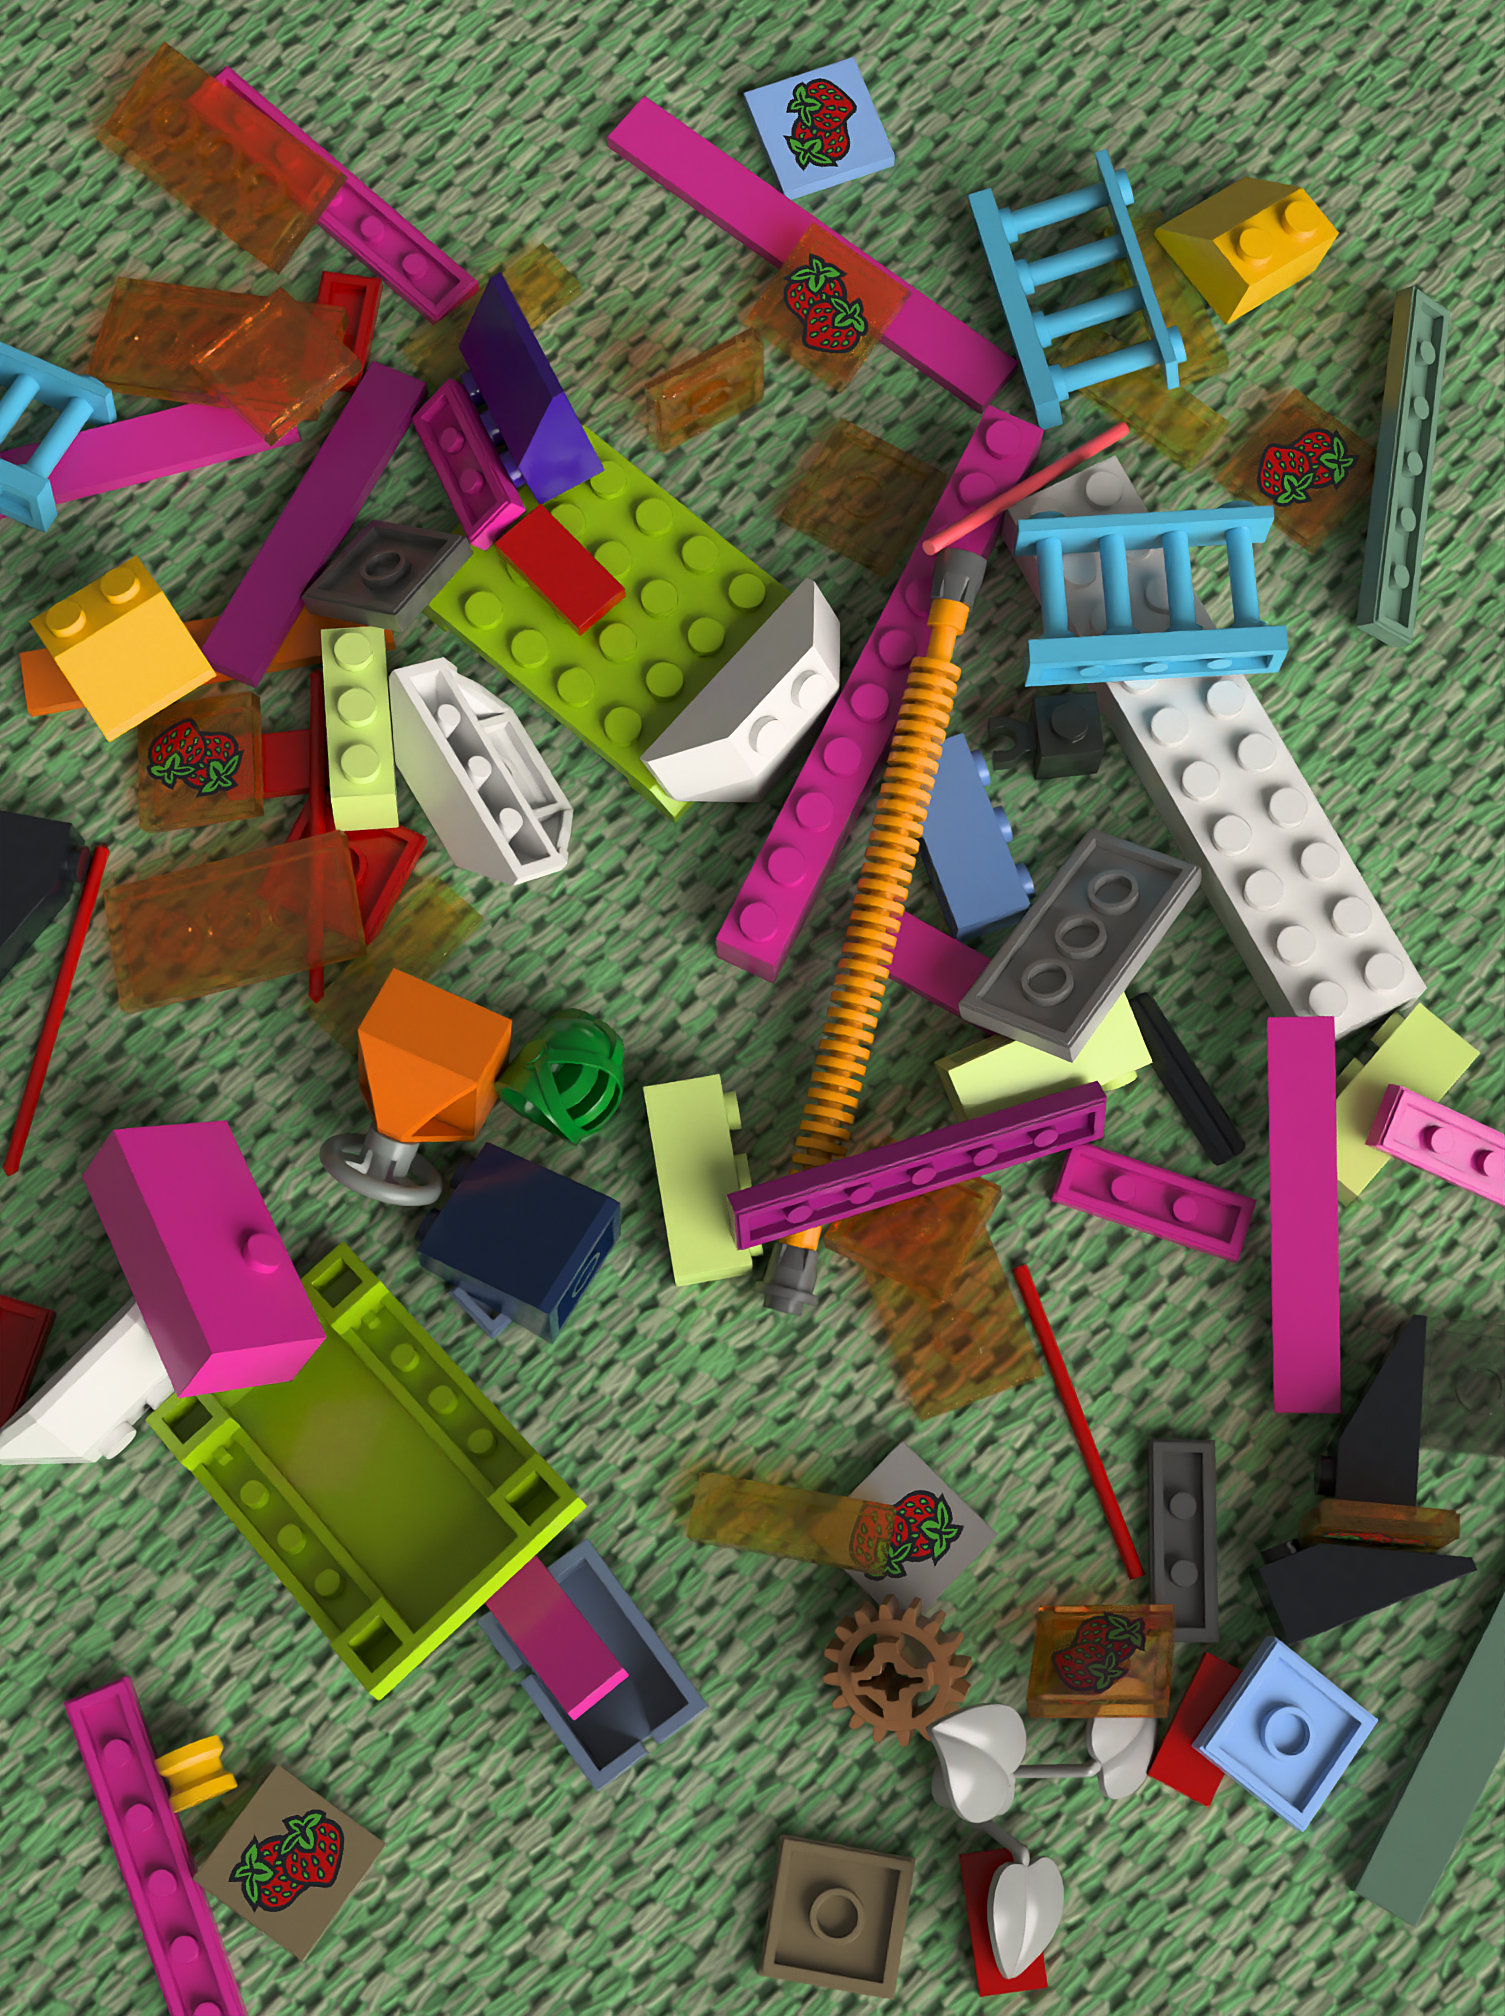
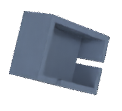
[476,1538,710,1791]

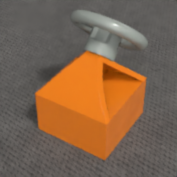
[319,968,512,1206]

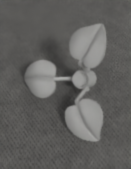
[926,1681,1159,1980]

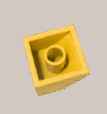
[1153,176,1339,325]
[29,555,217,742]

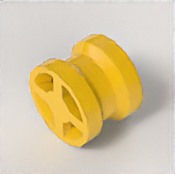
[154,1735,238,1813]

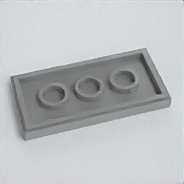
[958,828,1202,1063]

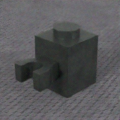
[987,691,1105,780]

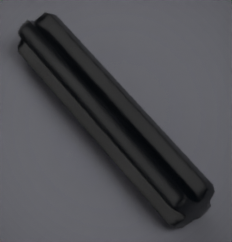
[1128,992,1246,1166]

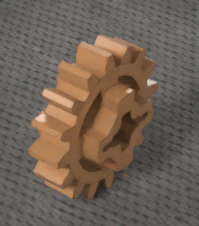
[823,1594,972,1746]

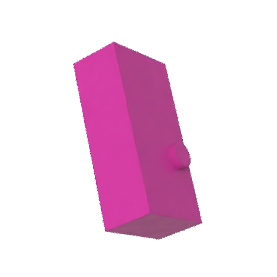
[82,1120,326,1398]

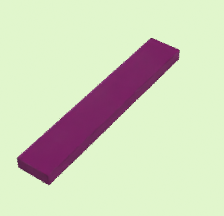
[201,361,429,689]
[727,1080,1107,1251]

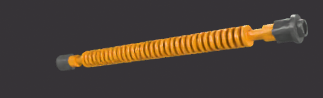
[753,548,987,1316]

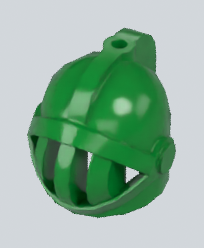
[494,1008,625,1146]

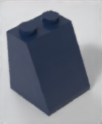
[414,1142,621,1345]

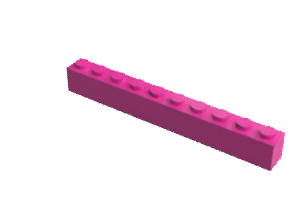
[716,405,1044,984]

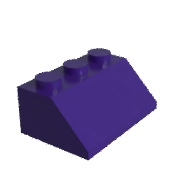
[458,272,605,504]

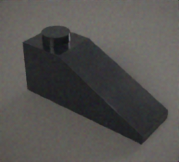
[0,810,90,982]
[1314,1314,1427,1521]
[1249,1538,1477,1646]

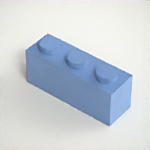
[891,733,1035,942]

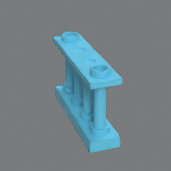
[968,149,1187,430]
[0,342,118,533]
[1013,500,1289,687]

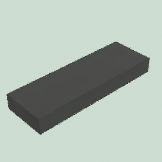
[1147,1439,1218,1643]

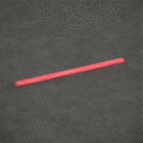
[923,422,1129,555]

